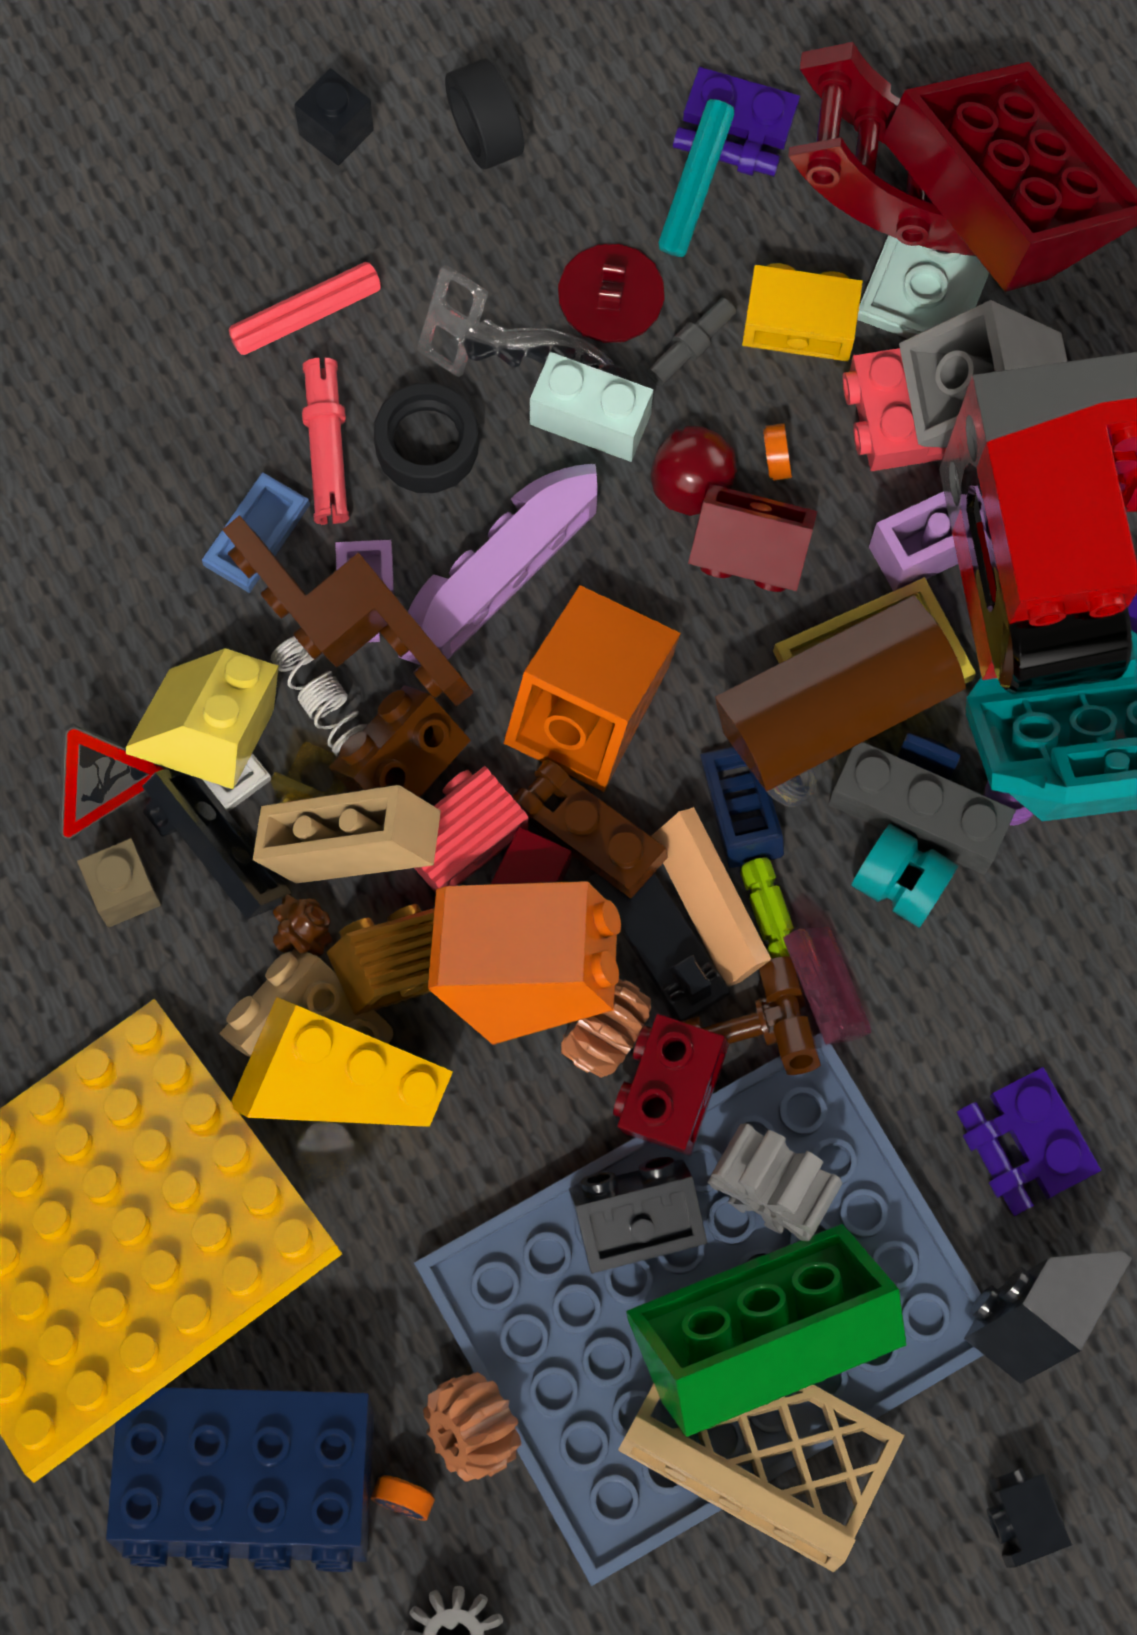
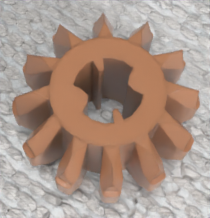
[561,979,651,1078]
[423,1372,521,1482]

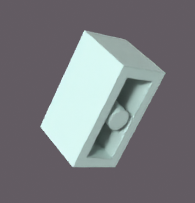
[530,352,654,462]

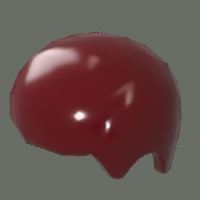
[651,426,737,516]

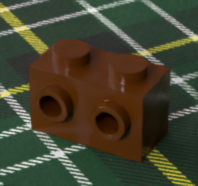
[329,685,471,797]

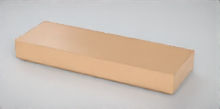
[651,807,771,987]

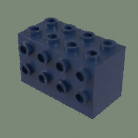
[106,1388,374,1572]

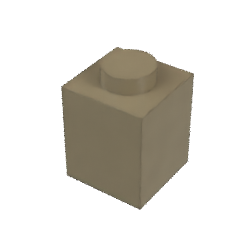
[77,838,161,928]

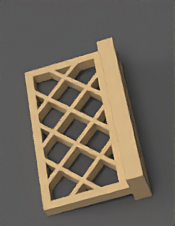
[618,1384,905,1572]

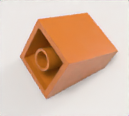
[503,585,681,792]
[428,881,621,1045]

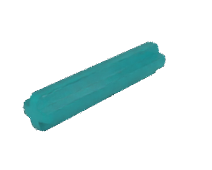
[658,99,734,257]

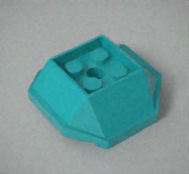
[966,630,1137,821]

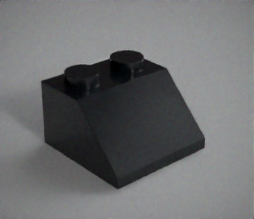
[964,1251,1132,1384]

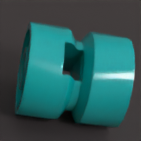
[851,823,959,928]

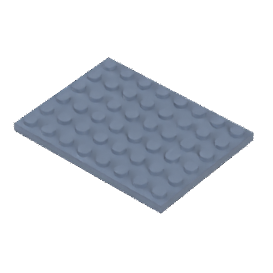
[414,1031,984,1586]

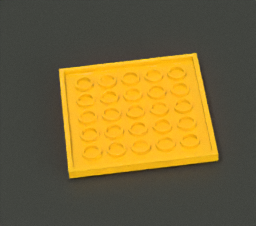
[0,998,342,1483]

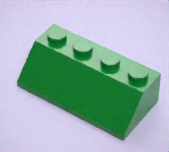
[626,1224,907,1437]

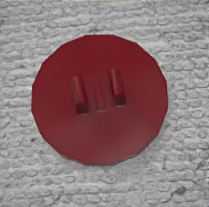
[558,244,665,343]

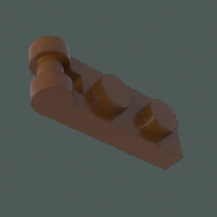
[512,759,668,898]

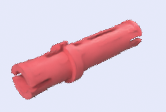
[302,358,350,525]

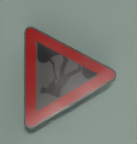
[59,723,167,839]

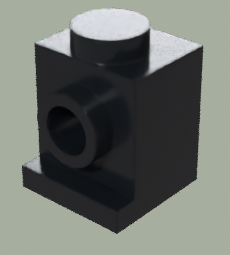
[986,1468,1072,1568]

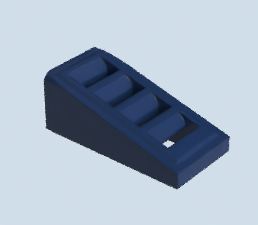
[700,747,784,868]

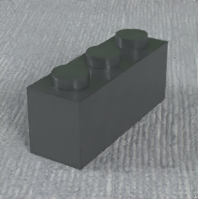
[828,742,1016,875]

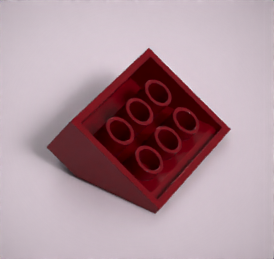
[882,62,1137,292]

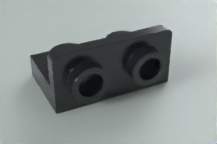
[569,1157,708,1274]

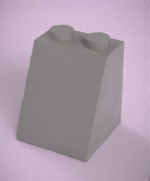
[899,300,1067,448]

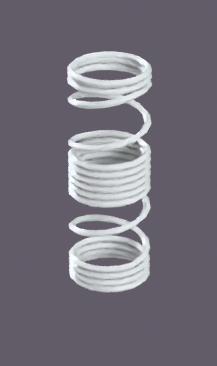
[270,636,367,757]

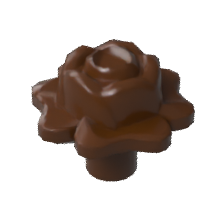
[273,894,332,957]

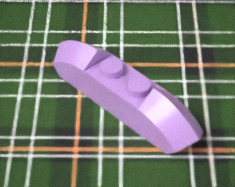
[398,464,597,665]

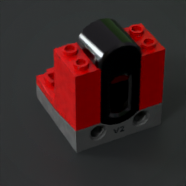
[939,352,1137,695]

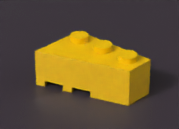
[231,996,453,1127]

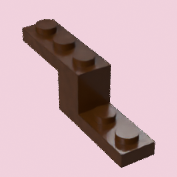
[222,515,474,707]

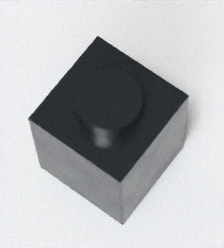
[294,68,374,166]

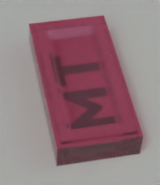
[783,927,872,1045]

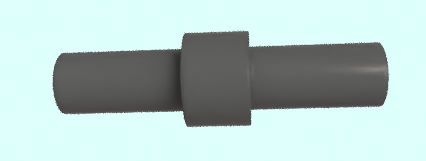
[647,298,736,386]

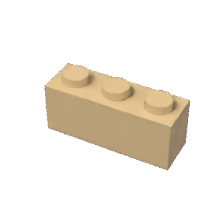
[253,785,441,884]

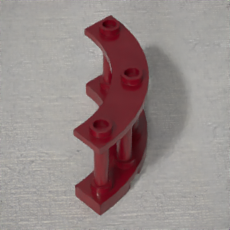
[788,42,976,256]

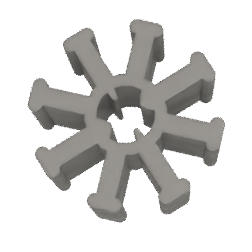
[708,1123,843,1241]

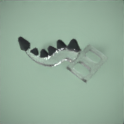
[417,265,628,380]

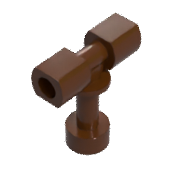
[680,956,821,1075]

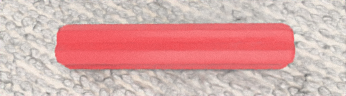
[229,262,381,355]

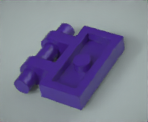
[673,67,800,177]
[956,1067,1102,1217]

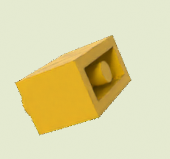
[742,263,863,362]

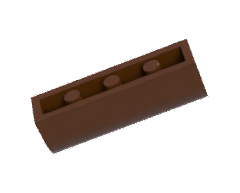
[715,595,966,792]

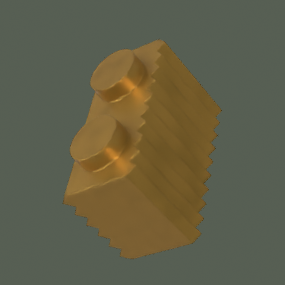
[326,904,435,1016]

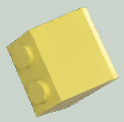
[126,648,279,789]

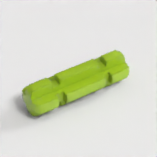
[740,857,803,965]

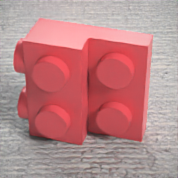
[842,348,946,471]

